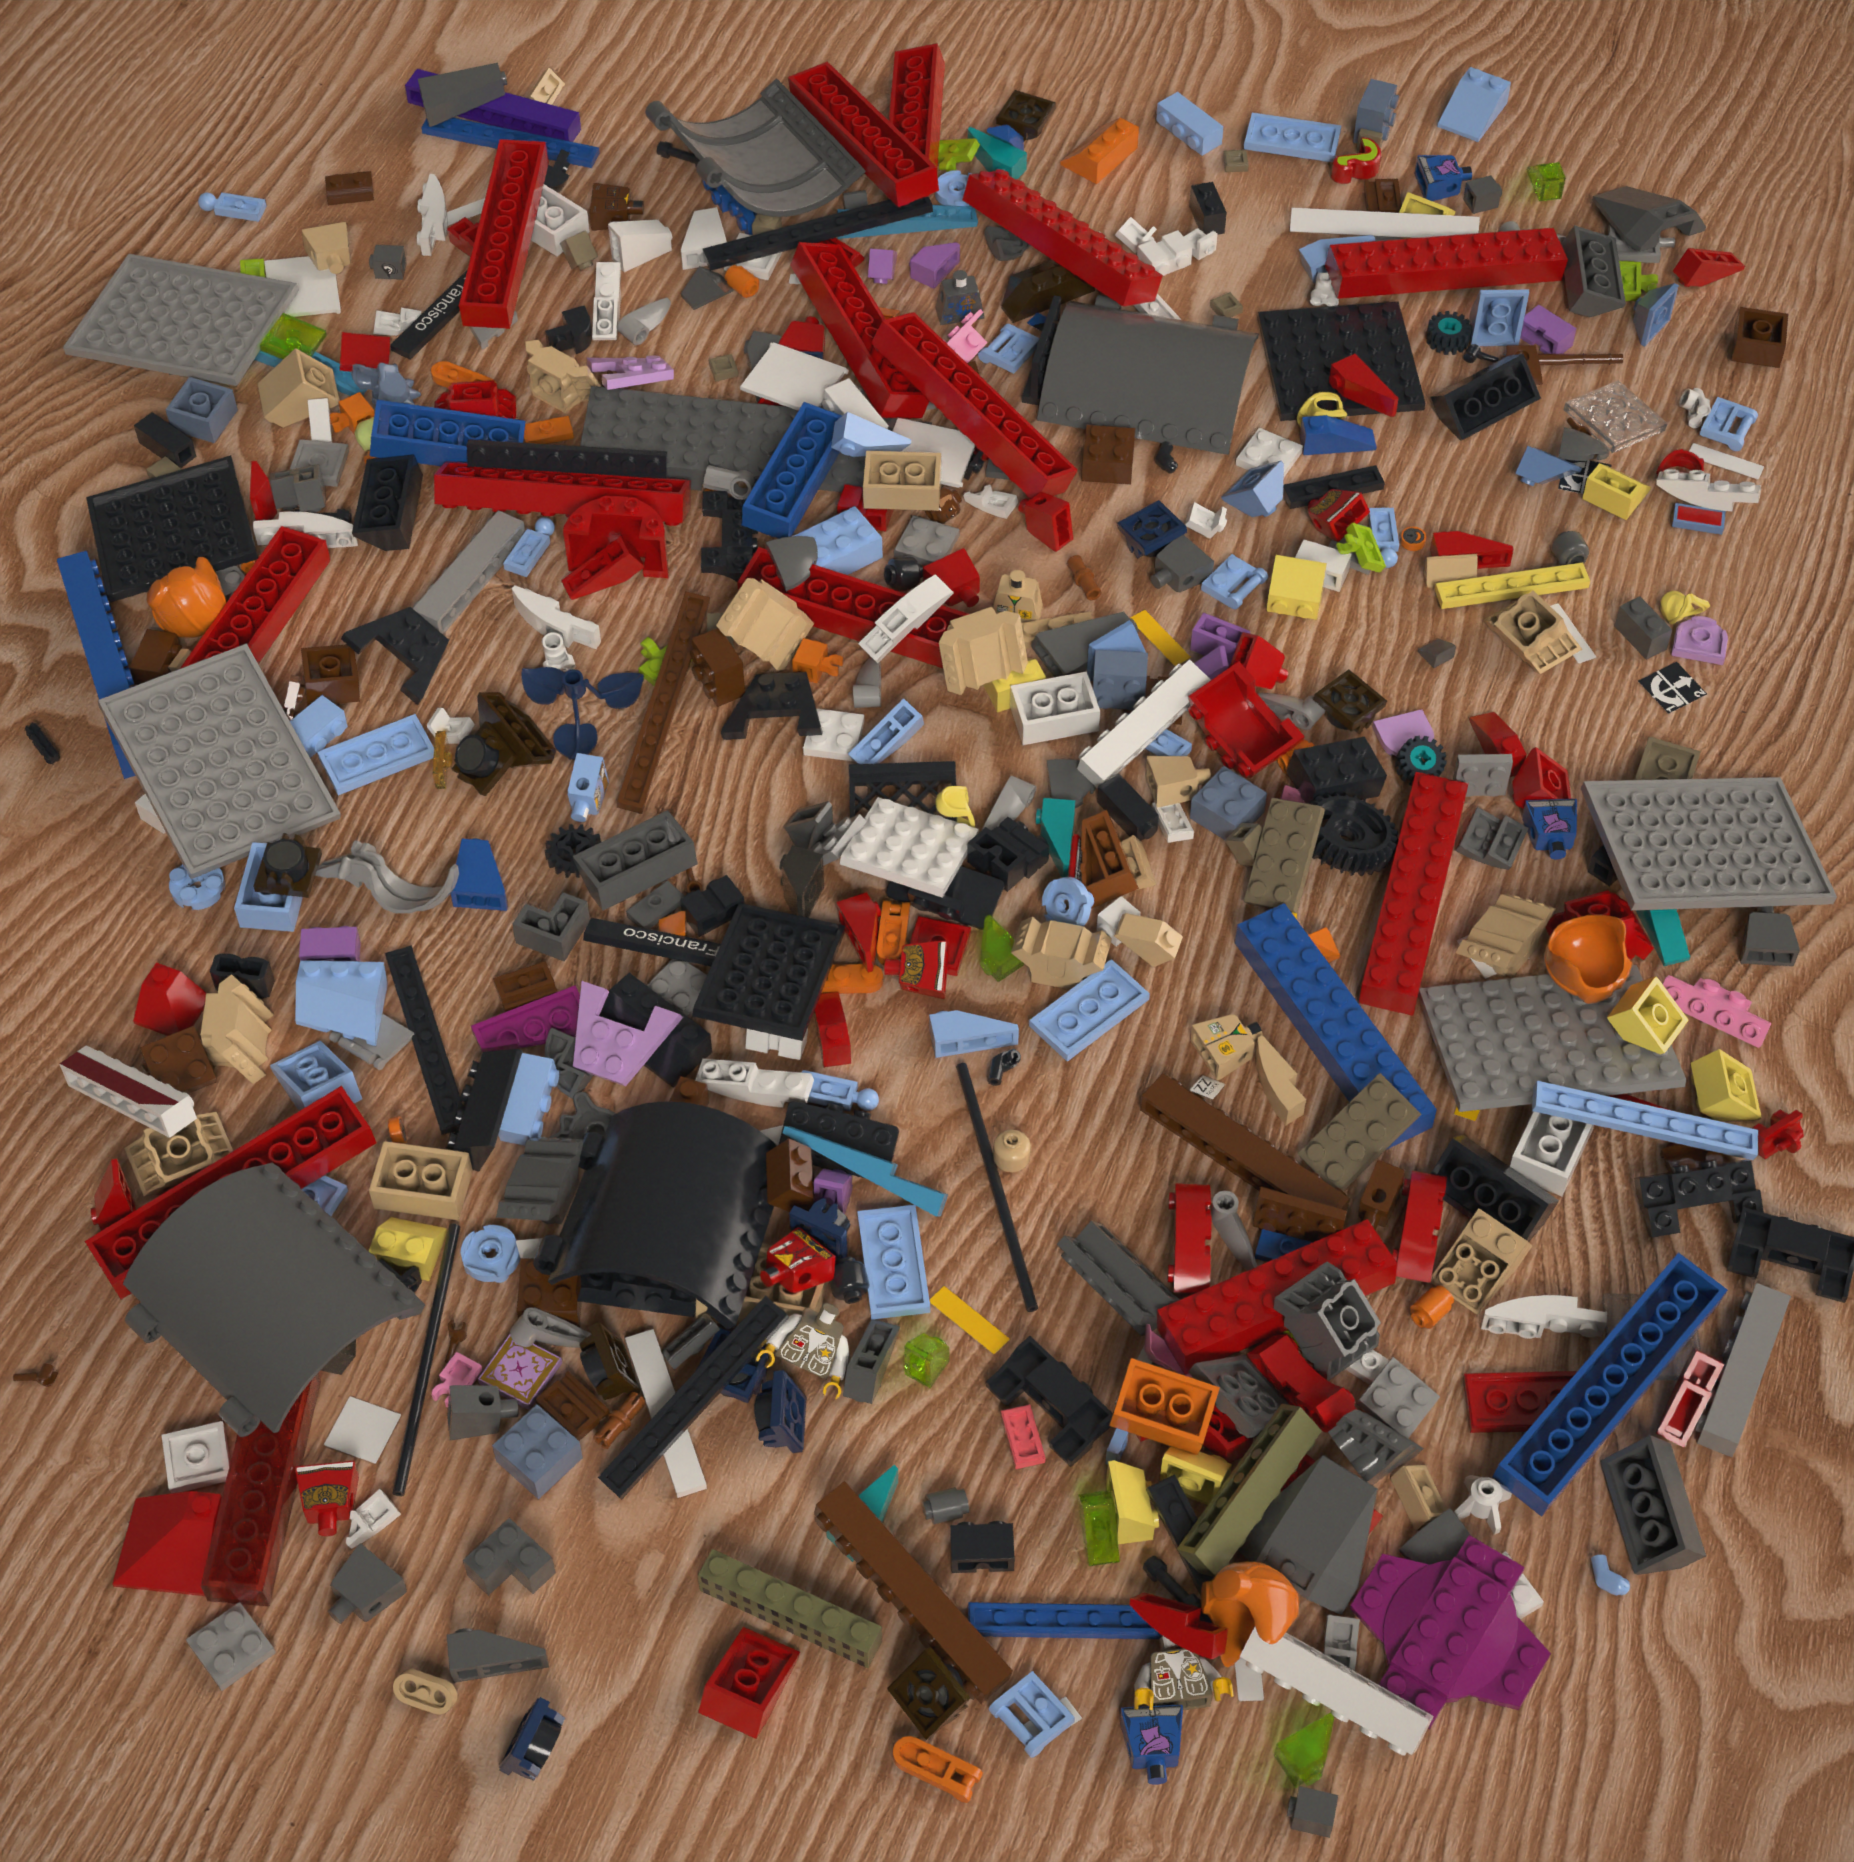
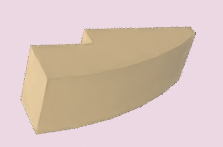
[1255,1035,1306,1126]

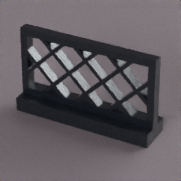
[1022,295,1061,406]
[849,761,957,822]

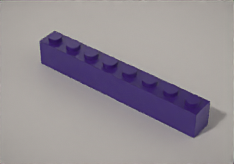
[405,69,581,142]

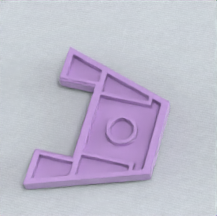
[587,355,674,390]
[573,981,683,1087]

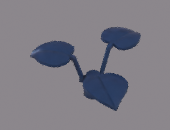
[521,667,644,760]

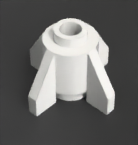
[1454,1475,1512,1535]

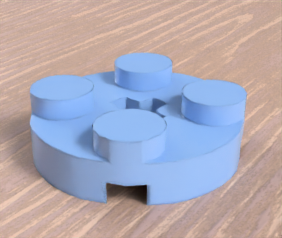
[935,170,971,206]
[169,864,226,910]
[1042,877,1094,926]
[460,1225,520,1283]

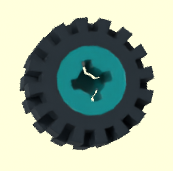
[1426,311,1472,355]
[1395,735,1447,786]

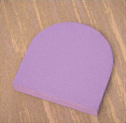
[1671,616,1728,665]
[1372,709,1434,756]

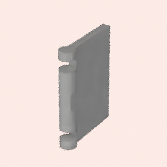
[329,1014,414,1070]

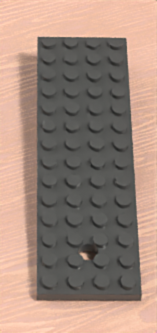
[580,386,932,492]

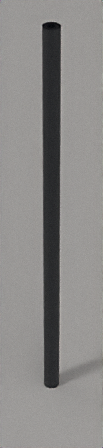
[956,1063,1038,1312]
[392,1224,461,1497]

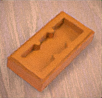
[524,416,574,444]

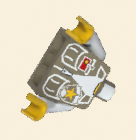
[755,1303,850,1399]
[1134,1636,1234,1710]

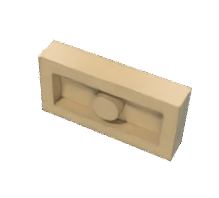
[527,68,565,105]

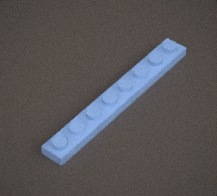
[1532,1081,1758,1160]

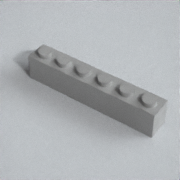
[413,510,525,634]
[1695,1283,1791,1457]

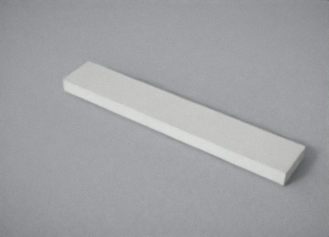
[625,1329,707,1498]

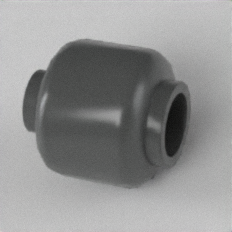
[1552,531,1589,565]

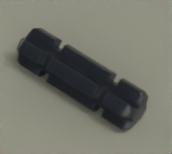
[25,722,60,764]

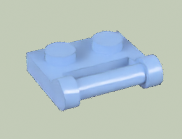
[978,324,1040,374]
[1700,397,1758,451]
[1201,554,1268,609]
[989,1671,1075,1758]

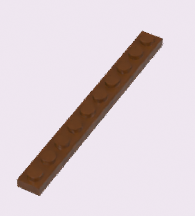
[616,591,710,814]

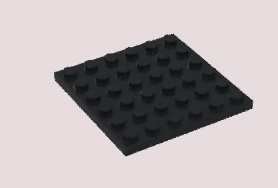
[1257,301,1426,421]
[86,455,258,602]

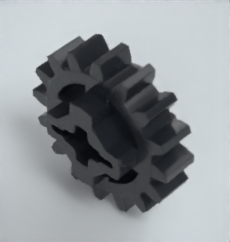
[545,824,601,878]

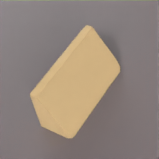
[1423,554,1477,588]
[1121,835,1156,889]
[1391,1465,1447,1530]

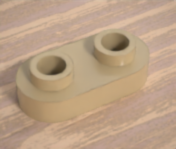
[393,1669,457,1715]

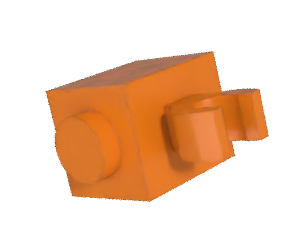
[330,392,375,435]
[792,638,843,684]

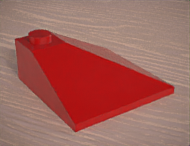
[112,1491,228,1596]

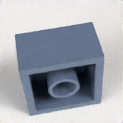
[1353,79,1399,144]
[165,377,238,443]
[1093,650,1148,710]
[1190,766,1267,840]
[492,1405,583,1500]

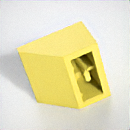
[1582,463,1651,520]

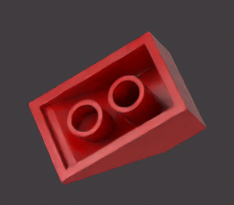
[698,1627,800,1739]

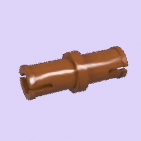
[1067,555,1102,601]
[593,1392,646,1449]

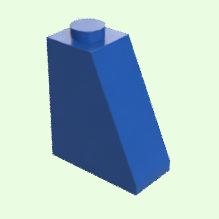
[451,838,508,911]

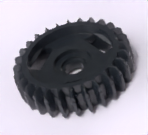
[1309,792,1399,876]

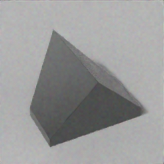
[681,266,734,310]
[784,801,833,863]

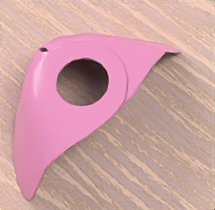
[1144,1324,1192,1377]

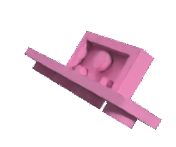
[944,309,987,363]
[1663,975,1771,1048]

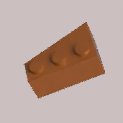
[1080,810,1139,909]

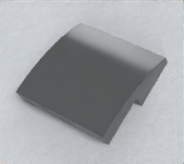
[1456,807,1529,870]

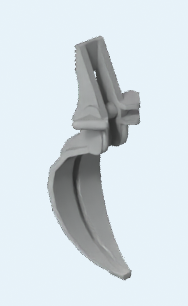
[316,840,459,913]

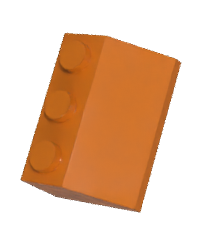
[1060,118,1139,184]
[1109,1358,1220,1455]

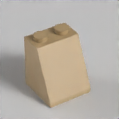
[258,348,339,428]

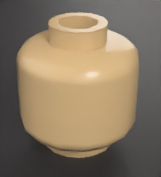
[993,1129,1031,1173]

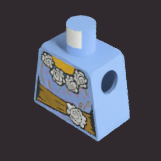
[567,753,609,822]

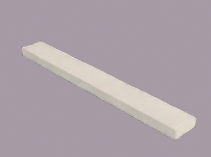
[1290,208,1480,238]

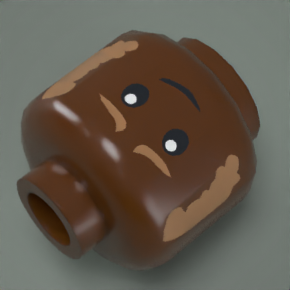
[924,486,962,524]

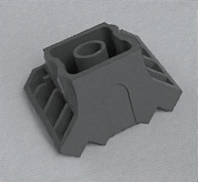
[496,1137,584,1225]
[1274,1262,1381,1381]
[1328,1409,1424,1485]

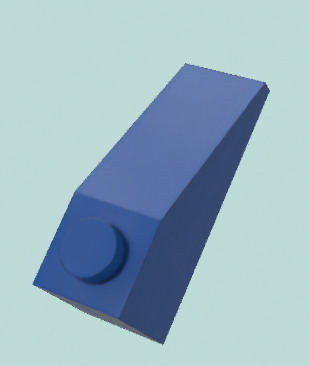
[1299,415,1377,455]

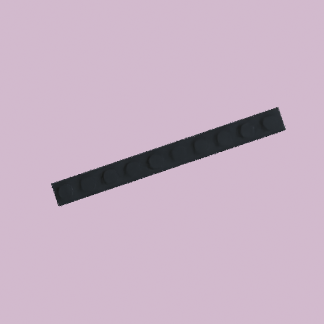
[703,196,933,271]

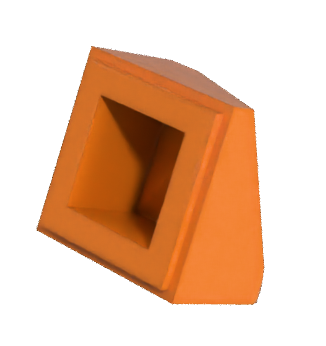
[1308,927,1340,963]

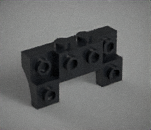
[701,491,758,582]
[1634,1160,1764,1237]
[1727,1207,1854,1303]
[576,1272,696,1317]
[986,1336,1113,1467]

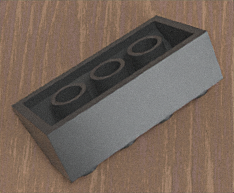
[1561,225,1626,317]
[573,810,698,911]
[1601,1435,1706,1575]

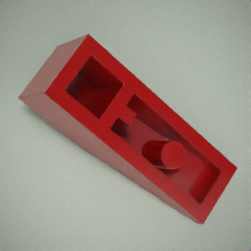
[1673,248,1746,287]
[1329,354,1398,417]
[1430,531,1514,569]
[561,536,645,600]
[1469,712,1527,777]
[836,892,881,973]
[814,992,851,1068]
[91,1159,136,1231]

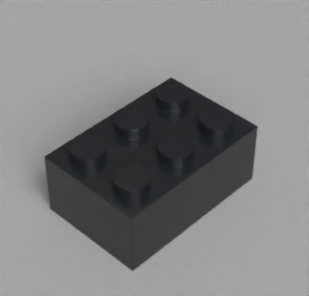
[1287,736,1387,804]

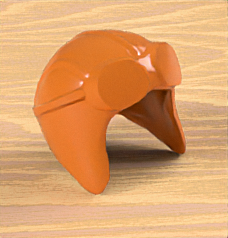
[147,557,226,638]
[1544,915,1632,1004]
[1201,1561,1299,1667]

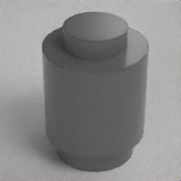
[922,1487,969,1525]

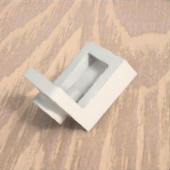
[1115,217,1157,254]
[1184,228,1218,260]
[1185,502,1227,539]
[427,708,475,744]

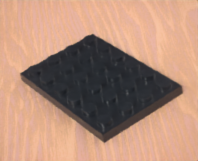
[692,903,845,1041]

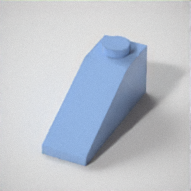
[1299,235,1375,283]
[831,412,911,457]
[848,698,924,764]
[929,1010,1019,1058]

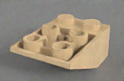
[1430,1208,1532,1315]

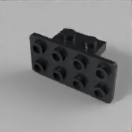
[886,866,1005,930]
[779,1101,900,1178]

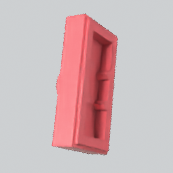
[1001,1404,1046,1469]

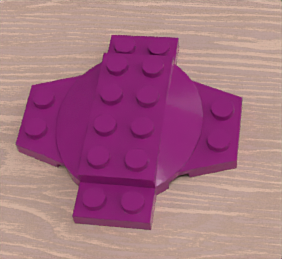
[1350,1535,1551,1730]

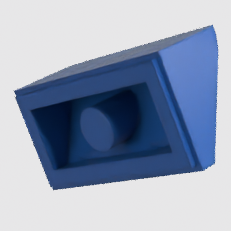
[987,125,1024,151]

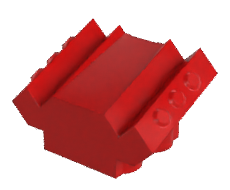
[434,380,516,419]
[1545,890,1654,960]

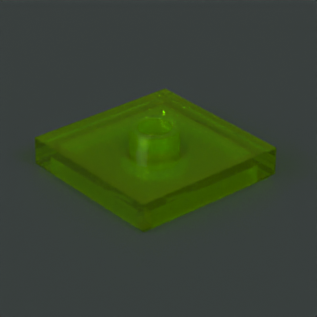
[260,313,326,360]

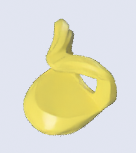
[1297,392,1347,428]
[1660,591,1710,625]
[935,786,975,828]

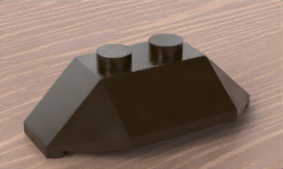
[1001,260,1095,323]
[477,692,556,768]

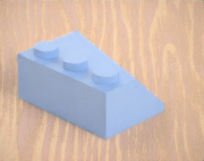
[295,961,388,1046]

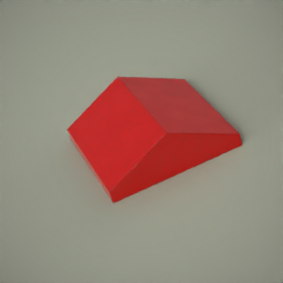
[250,461,277,521]

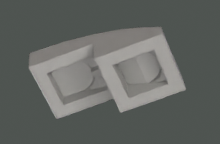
[1323,1615,1360,1671]

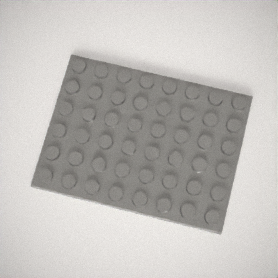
[63,254,299,386]
[98,644,341,879]
[1581,777,1837,911]
[1418,965,1686,1112]

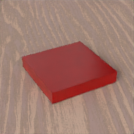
[339,332,390,372]
[909,916,971,976]

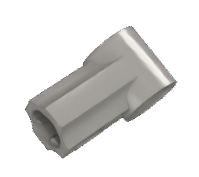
[703,465,755,500]

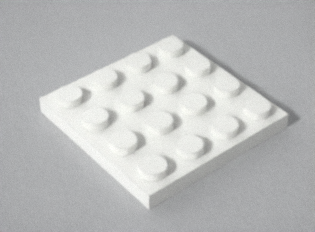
[840,797,979,898]

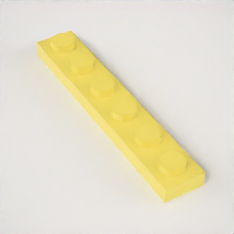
[1435,562,1590,609]

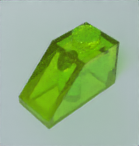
[1527,162,1566,202]
[980,914,1024,982]
[904,1333,949,1389]
[1078,1490,1120,1566]
[1274,1712,1334,1788]

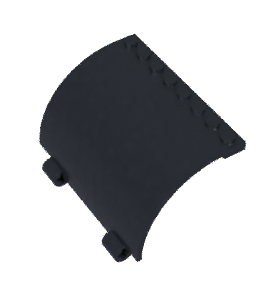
[533,1102,778,1329]

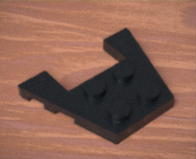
[341,607,449,705]
[721,672,823,740]

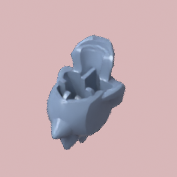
[351,363,421,408]

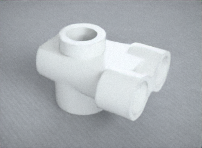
[1310,272,1339,307]
[1679,388,1711,428]
[542,632,576,672]

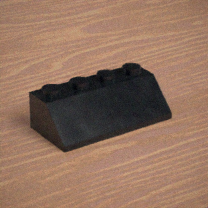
[1430,354,1541,441]
[352,455,423,551]
[599,972,712,1088]
[445,1049,522,1172]
[1431,1135,1559,1242]

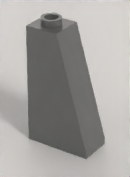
[418,63,507,127]
[1031,612,1139,677]

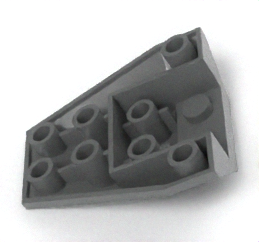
[1592,186,1706,252]
[1238,1455,1378,1615]

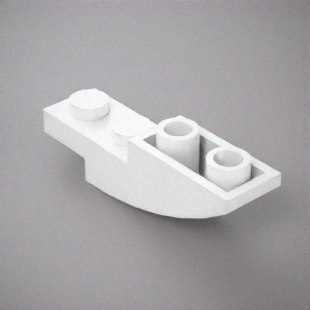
[417,174,448,256]
[592,262,621,340]
[1657,469,1761,511]
[253,512,358,548]
[858,575,953,663]
[512,585,601,649]
[695,1059,814,1108]
[1481,1295,1607,1339]

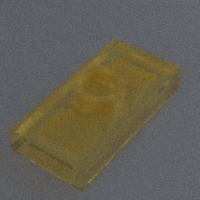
[432,731,452,789]

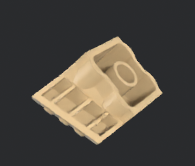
[525,340,602,413]
[716,578,814,670]
[1484,591,1583,674]
[939,607,1028,695]
[1455,894,1556,978]
[1011,917,1112,990]
[200,974,274,1085]
[125,1112,233,1196]

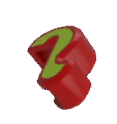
[1331,137,1381,184]

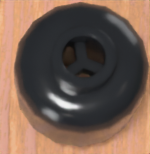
[884,556,923,591]
[829,1257,870,1304]

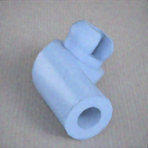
[1591,1555,1630,1596]

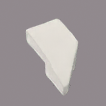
[373,308,421,336]
[963,485,1018,519]
[346,1489,401,1549]

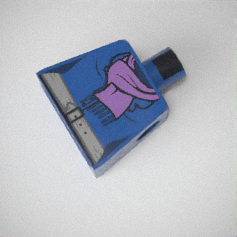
[1414,155,1472,201]
[1522,799,1577,860]
[1120,1705,1183,1785]

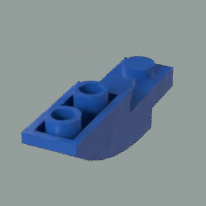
[702,179,757,235]

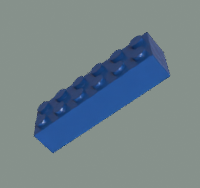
[370,400,526,466]
[742,402,842,539]

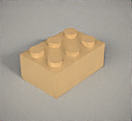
[863,451,942,511]
[369,1141,473,1220]

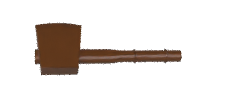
[1501,345,1623,385]

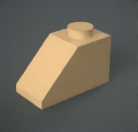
[1114,913,1183,967]

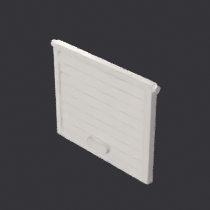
[264,256,341,318]
[740,342,849,411]
[893,418,975,488]

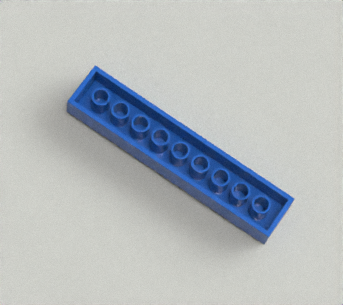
[57,551,136,779]
[1235,903,1437,1150]
[1492,1252,1728,1517]

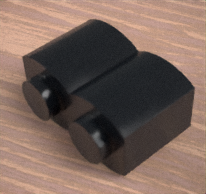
[210,953,275,999]

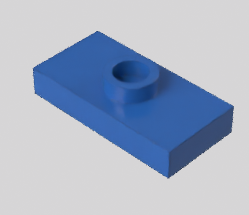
[1255,1229,1313,1262]

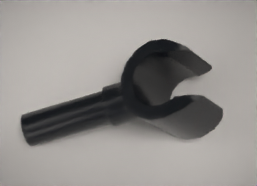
[1463,344,1499,363]

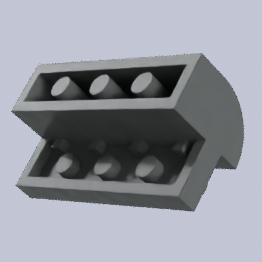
[1057,1221,1179,1336]

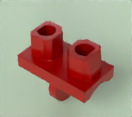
[1752,1109,1804,1159]

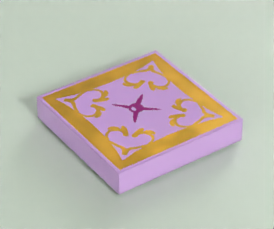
[478,1334,562,1410]

